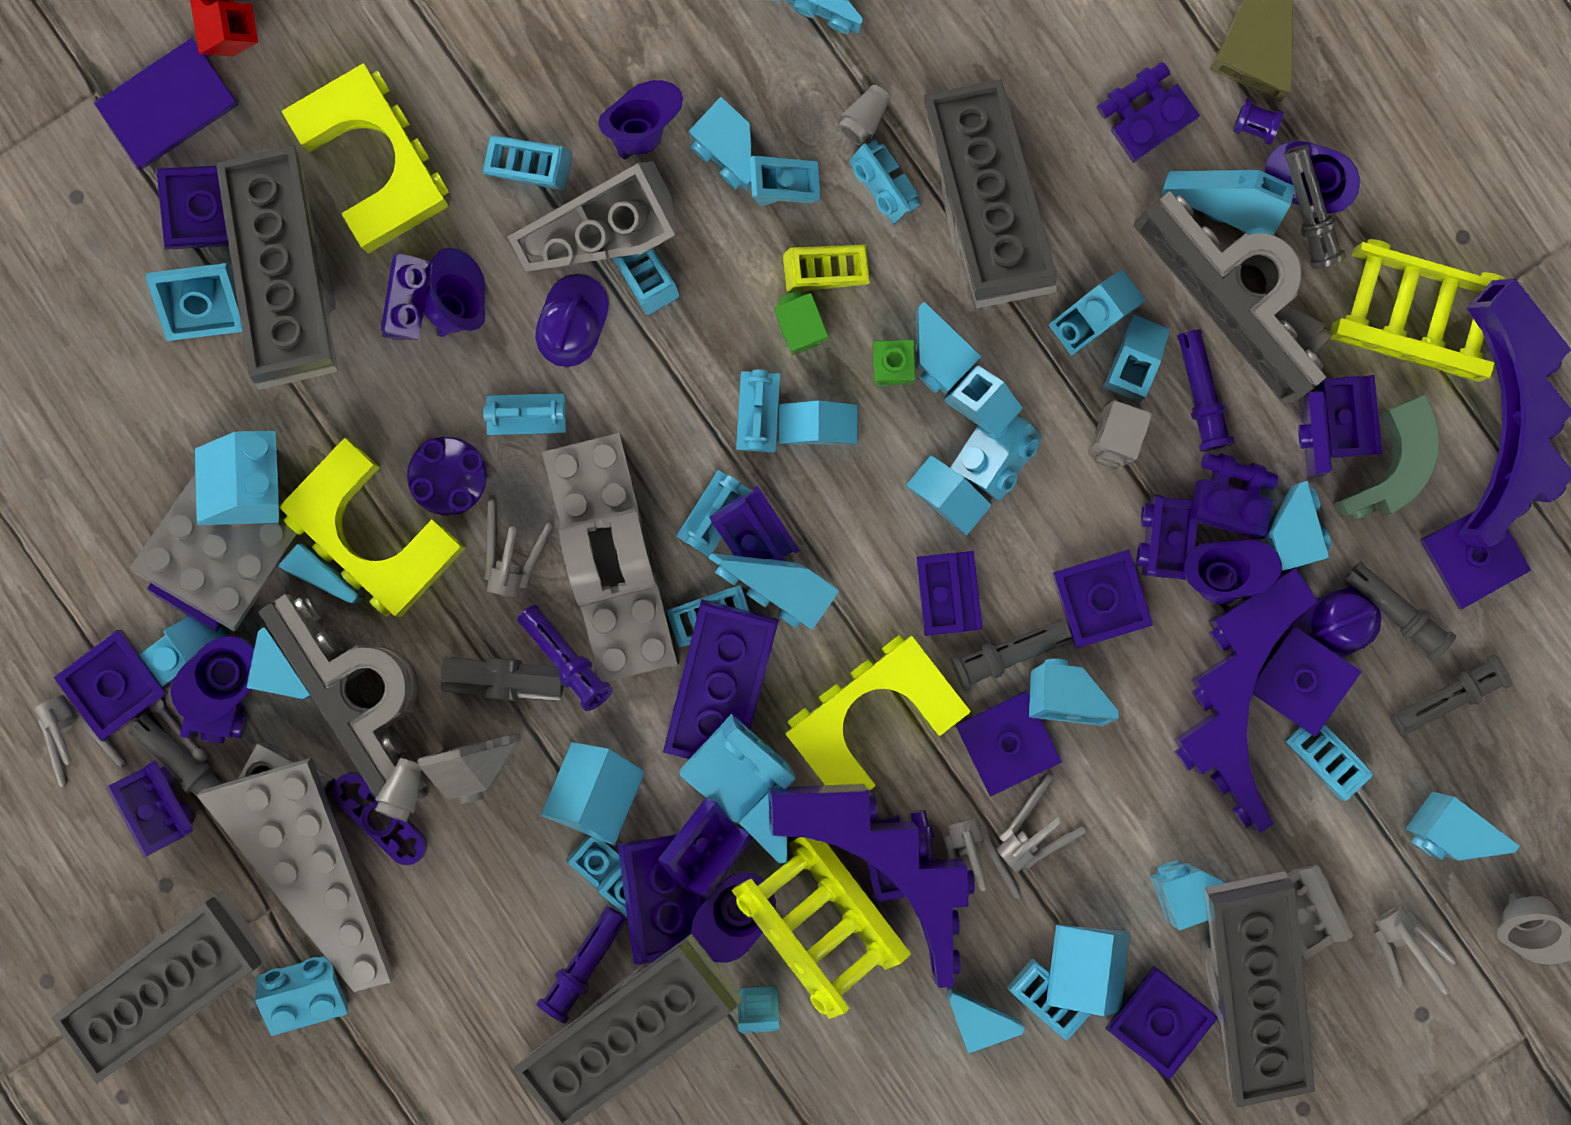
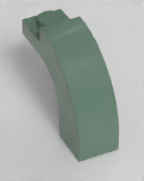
[1333,394,1439,520]

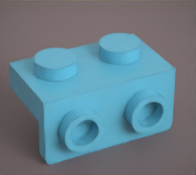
[950,416,1042,501]
[255,956,348,1036]

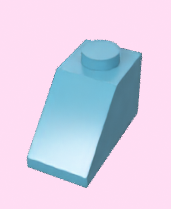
[916,302,982,395]
[1029,658,1119,726]

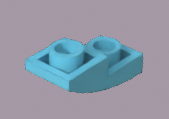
[566,835,627,916]

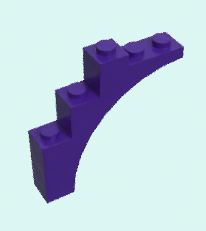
[1458,279,1571,548]
[1174,568,1318,833]
[768,784,975,988]

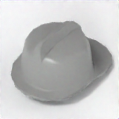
[1496,892,1571,965]

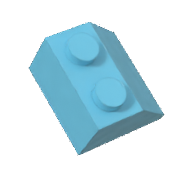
[195,431,279,525]
[1404,792,1520,861]
[1150,860,1228,931]

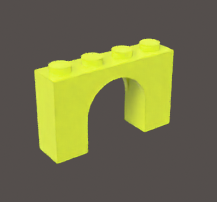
[281,63,449,254]
[279,438,466,617]
[785,634,971,791]

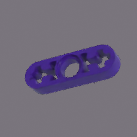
[332,772,428,865]

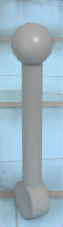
[149,699,208,764]

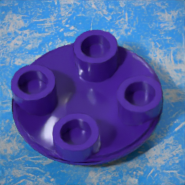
[407,437,487,516]

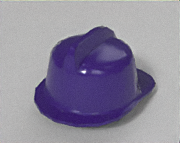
[598,80,683,159]
[1265,140,1360,214]
[424,247,486,337]
[535,274,609,367]
[1184,540,1282,604]
[1289,587,1382,658]
[170,636,254,724]
[691,872,776,963]

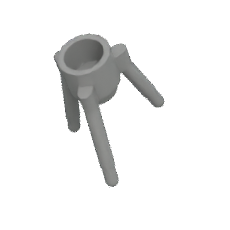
[484,499,553,598]
[35,695,125,788]
[996,774,1086,873]
[944,817,1021,899]
[1373,905,1457,995]

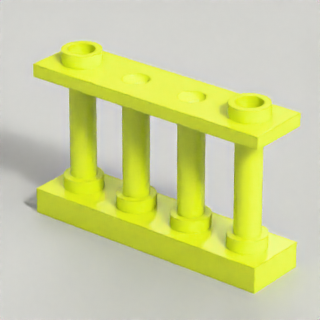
[1330,239,1505,382]
[731,837,911,1019]

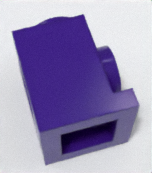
[180,704,247,744]

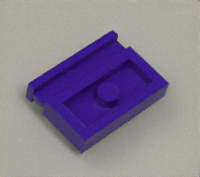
[1316,375,1383,458]
[709,486,800,561]
[916,551,983,636]

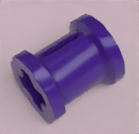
[1233,98,1284,145]

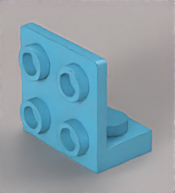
[679,714,796,823]

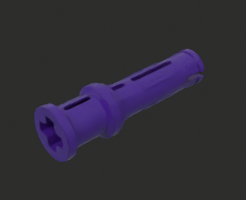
[1177,329,1235,452]
[517,605,613,711]
[536,906,628,1024]

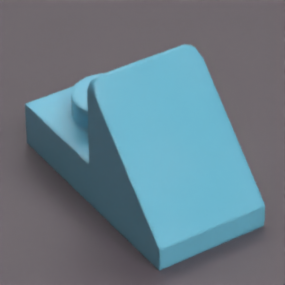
[750,156,820,206]
[139,616,227,687]

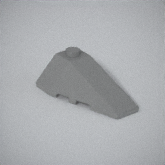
[507,161,677,272]
[418,733,521,804]

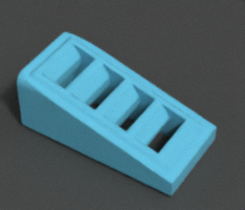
[482,135,572,190]
[612,248,680,315]
[279,544,364,603]
[666,585,750,648]
[1284,724,1374,801]
[1007,958,1091,1041]
[738,986,780,1033]

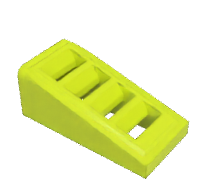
[783,244,870,292]

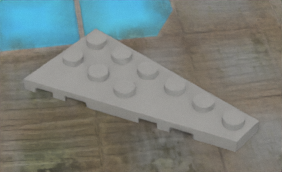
[196,758,394,992]

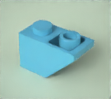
[688,97,752,192]
[1048,269,1146,356]
[1103,314,1170,403]
[943,365,1023,437]
[1265,481,1331,571]

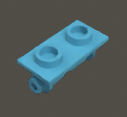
[849,140,921,225]
[736,370,780,452]
[483,394,566,435]
[676,470,751,557]

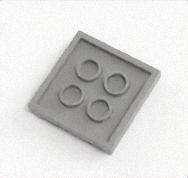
[130,474,299,632]

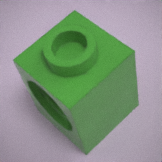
[774,291,828,356]
[872,340,915,386]

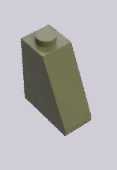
[1210,0,1293,102]

